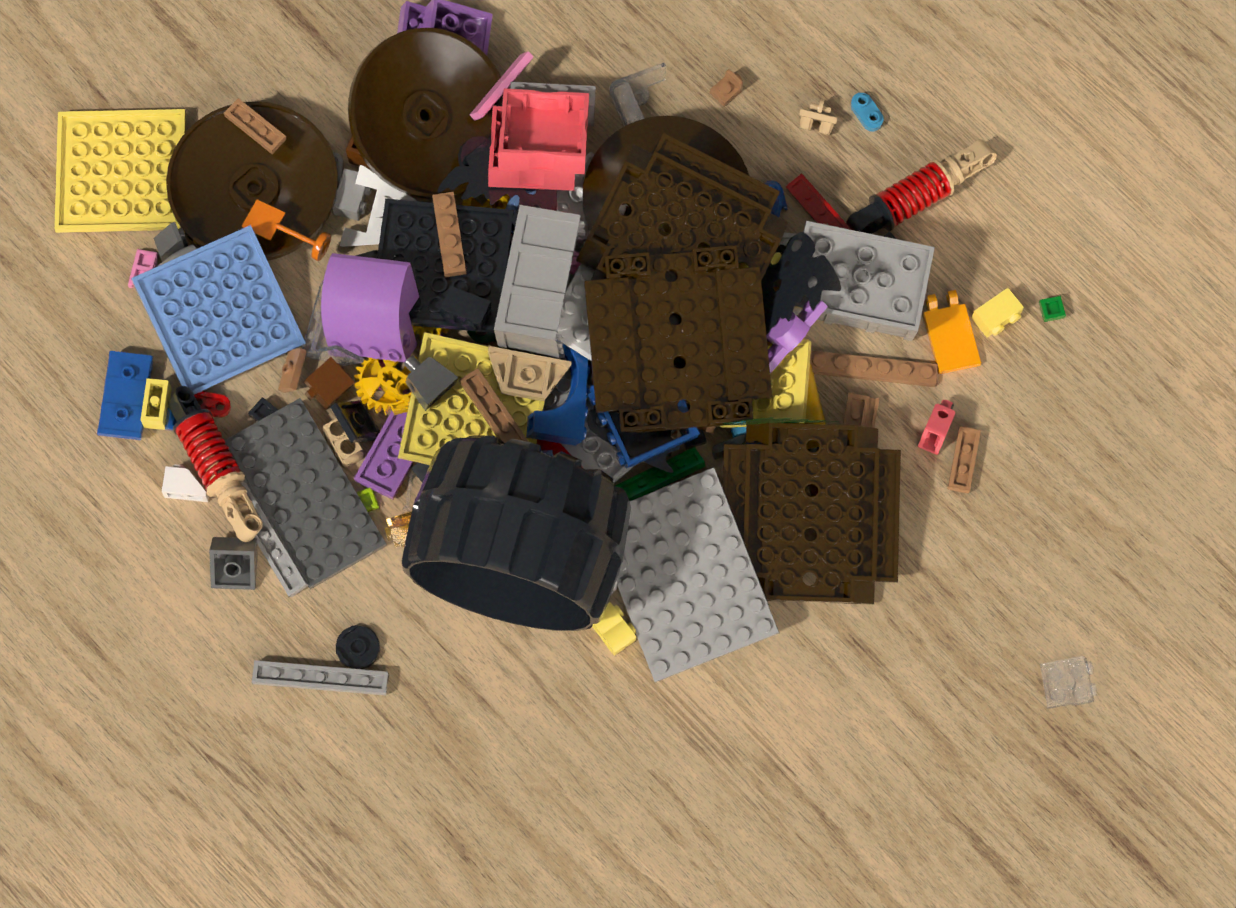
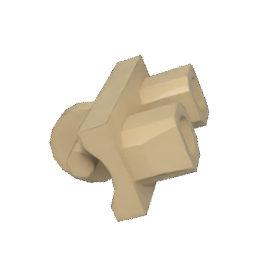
[799,99,837,135]

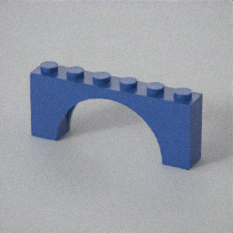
[526,341,590,446]

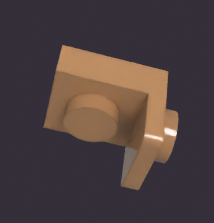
[710,69,743,106]

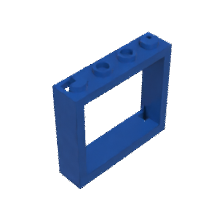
[588,385,700,469]

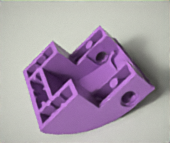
[321,253,419,362]

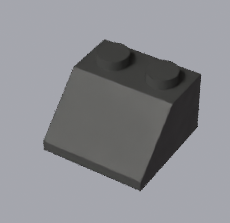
[209,537,258,590]

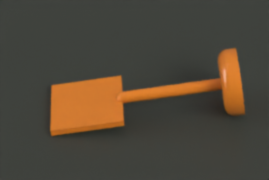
[242,200,331,262]

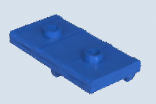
[97,351,153,440]

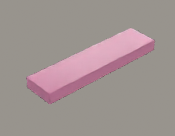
[470,51,533,120]

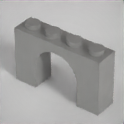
[510,82,596,127]

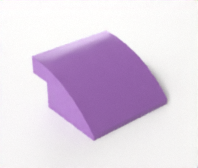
[397,0,493,55]

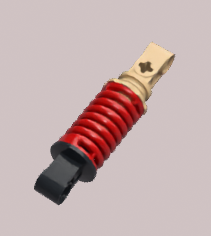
[846,140,997,234]
[168,386,263,542]

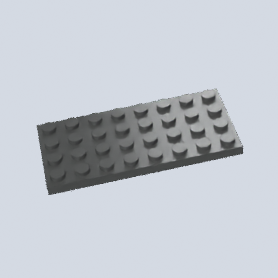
[225,398,387,589]

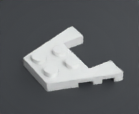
[340,165,417,247]

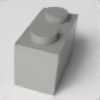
[333,169,372,221]

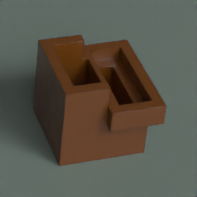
[304,357,354,410]

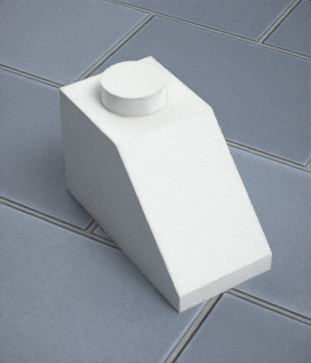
[162,464,209,502]

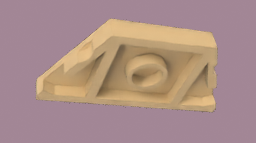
[488,346,572,401]

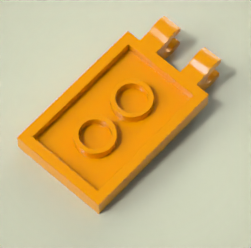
[923,290,981,374]

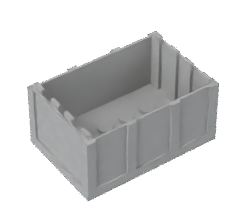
[494,205,586,360]
[793,221,935,341]

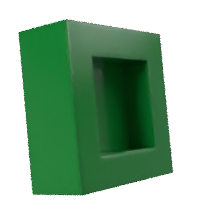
[1039,296,1066,322]

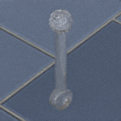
[402,471,416,515]

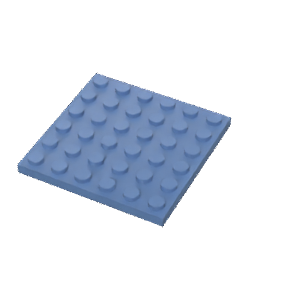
[131,225,306,394]

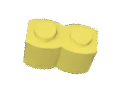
[592,602,636,656]

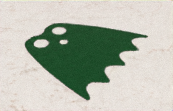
[723,417,840,425]

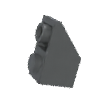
[153,222,188,262]

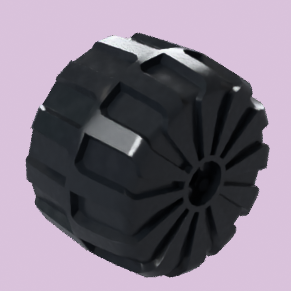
[402,435,631,631]

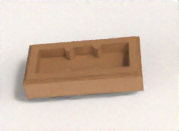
[278,348,307,393]

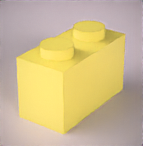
[971,288,1024,337]
[141,379,172,430]

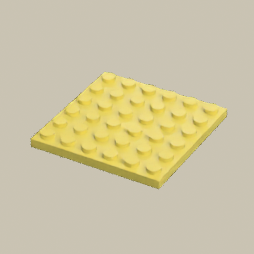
[55,109,186,233]
[398,332,545,465]

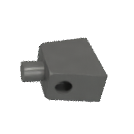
[404,355,458,411]

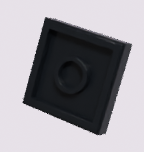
[330,400,380,443]

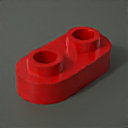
[194,391,231,418]

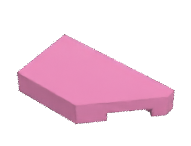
[128,249,159,288]

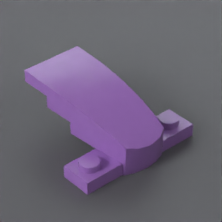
[766,301,828,373]

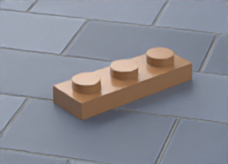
[224,98,287,154]
[947,426,981,494]

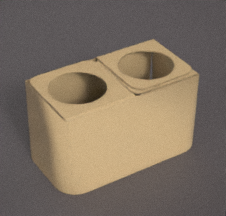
[323,418,364,467]

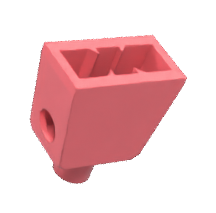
[918,400,956,455]

